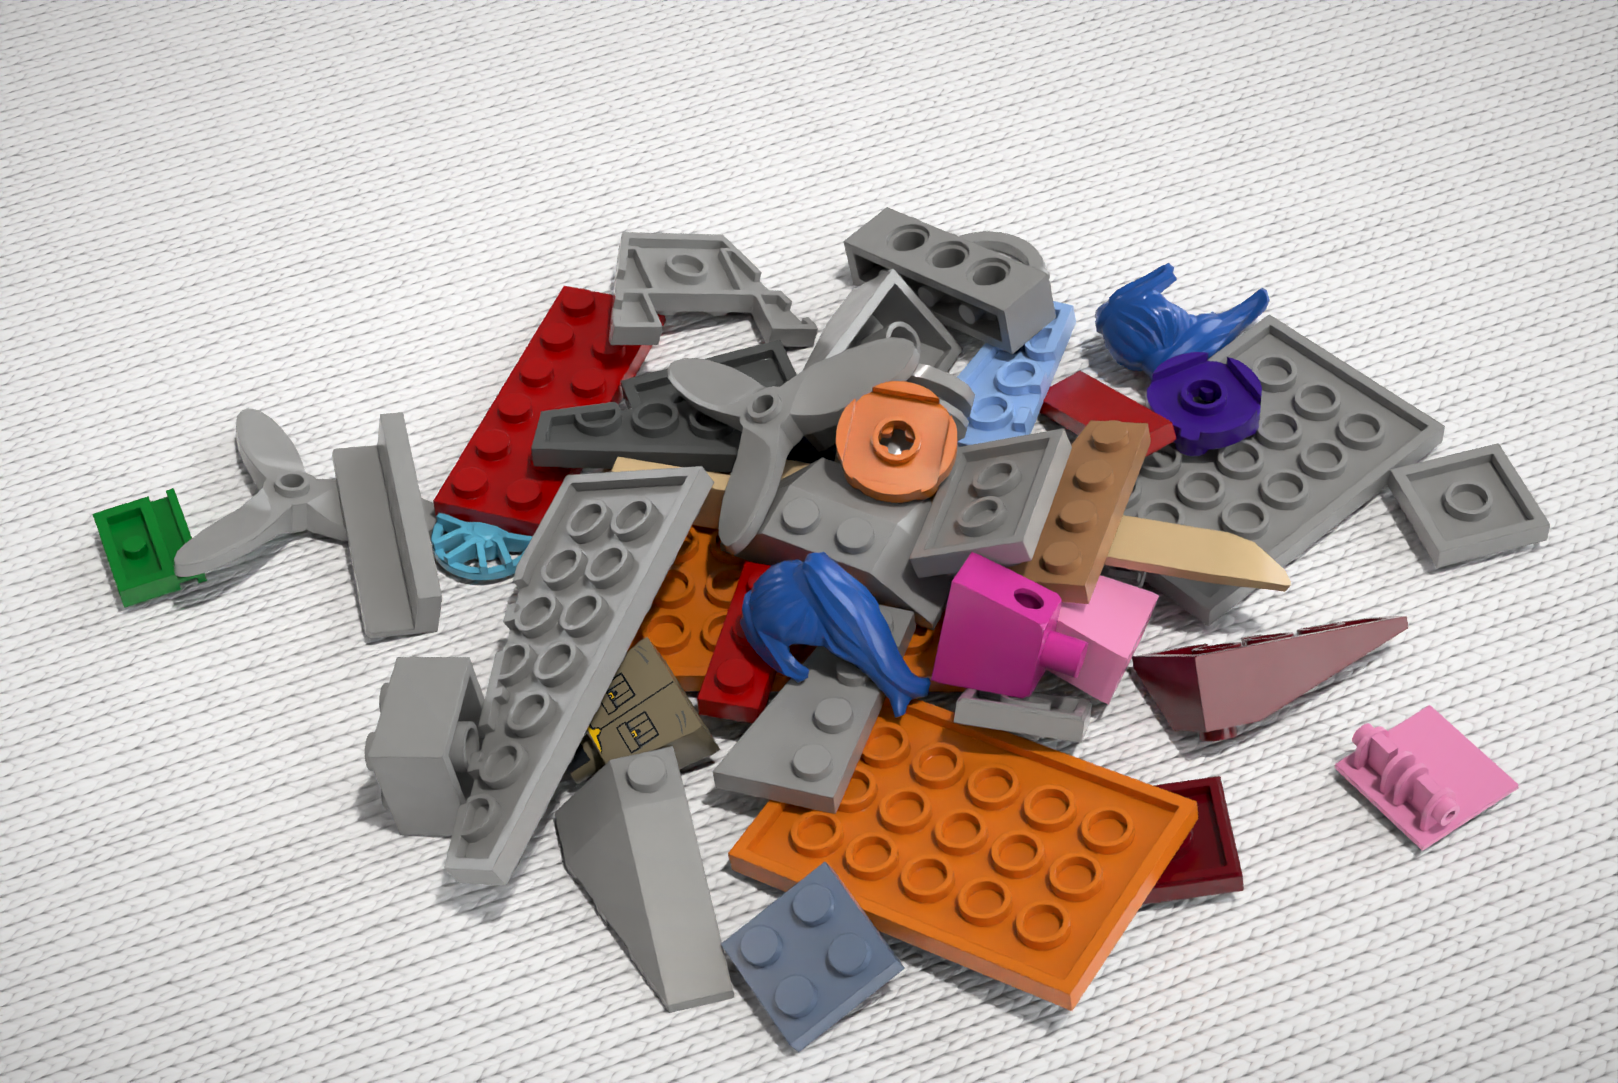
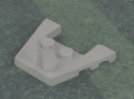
[609,232,818,347]

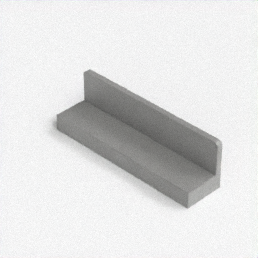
[332,412,442,638]

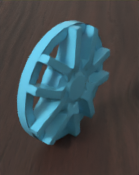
[431,513,533,580]

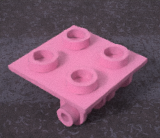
[1335,705,1519,851]

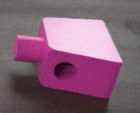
[931,552,1088,698]

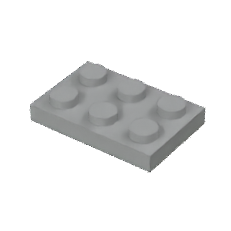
[909,428,1072,578]

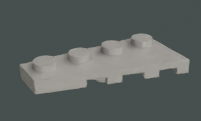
[712,605,916,814]

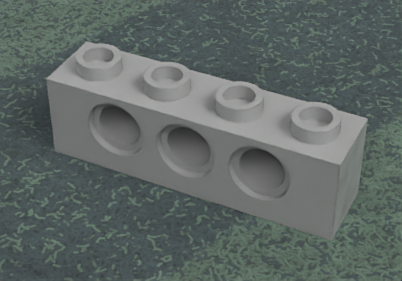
[843,207,1056,354]

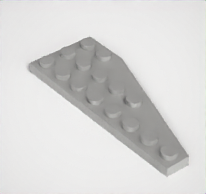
[444,466,714,886]

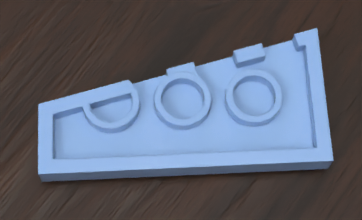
[957,301,1076,447]

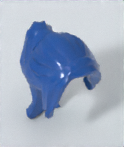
[1095,263,1270,383]
[740,552,931,718]

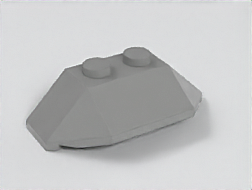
[720,458,956,630]

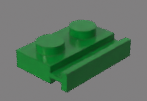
[92,488,207,608]

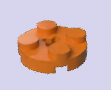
[836,381,957,503]

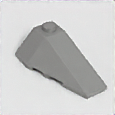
[802,268,963,452]
[555,746,734,1013]

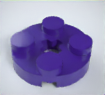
[1146,352,1262,456]

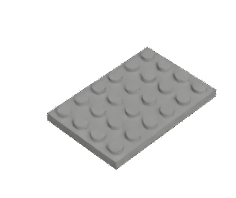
[1123,314,1445,627]

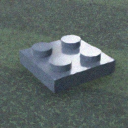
[721,862,905,1052]

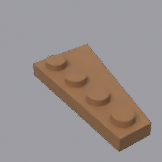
[1005,420,1151,604]

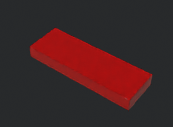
[1040,371,1177,457]

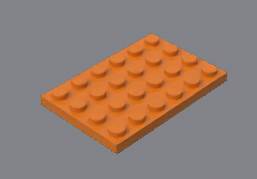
[728,696,1198,1011]

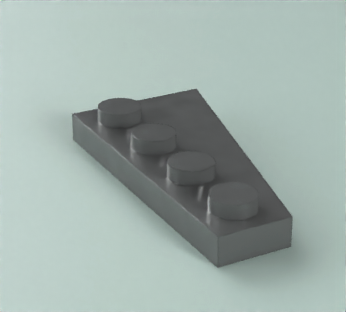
[531,381,777,472]

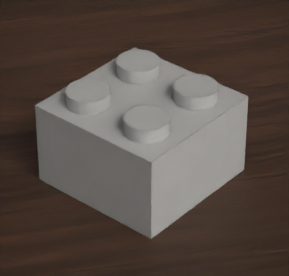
[365,657,485,836]

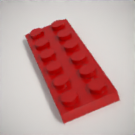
[433,285,666,536]

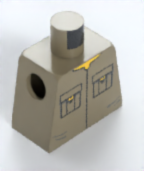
[567,637,720,784]

